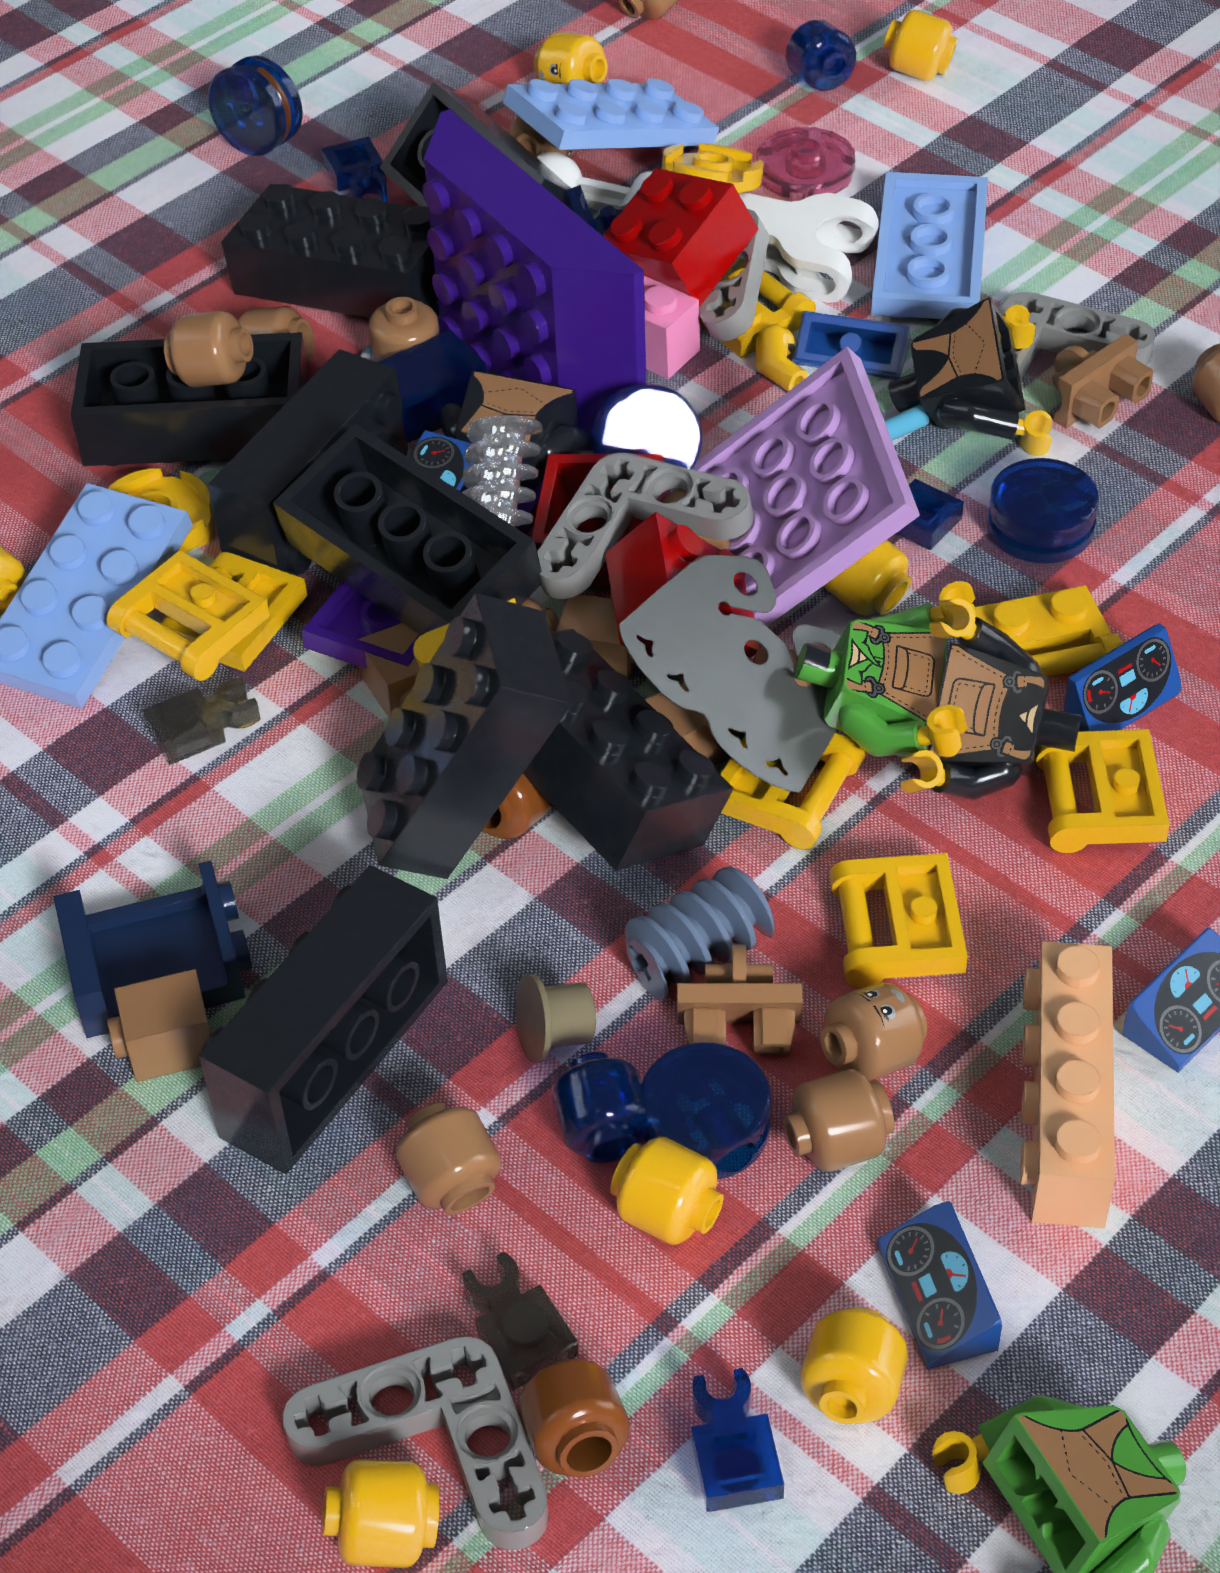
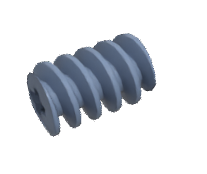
[625,866,774,1001]

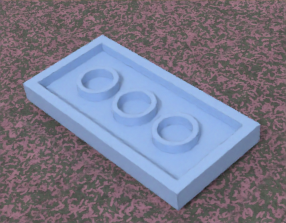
[503,78,719,150]
[871,172,988,319]
[0,483,193,709]

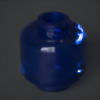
[785,19,857,91]
[552,1052,651,1163]

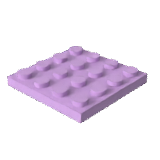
[671,347,920,626]

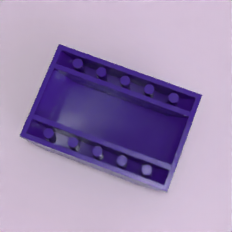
[423,109,648,454]

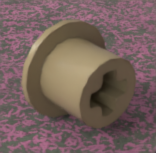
[515,974,596,1063]

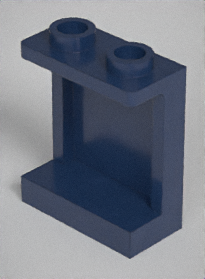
[53,860,253,1038]

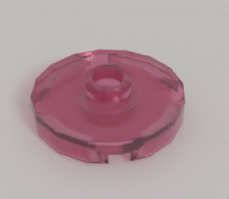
[757,127,855,199]

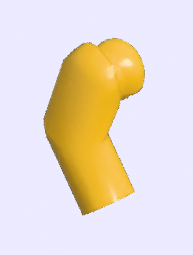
[755,324,808,391]

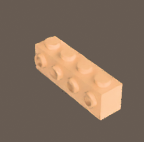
[1020,941,1115,1228]

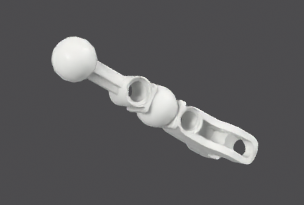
[537,152,879,303]

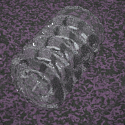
[461,415,543,527]

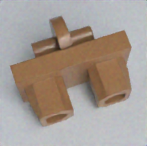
[1052,333,1154,429]
[677,944,803,1056]

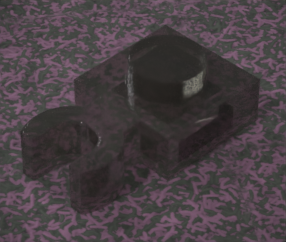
[142,678,261,766]
[462,1252,579,1391]

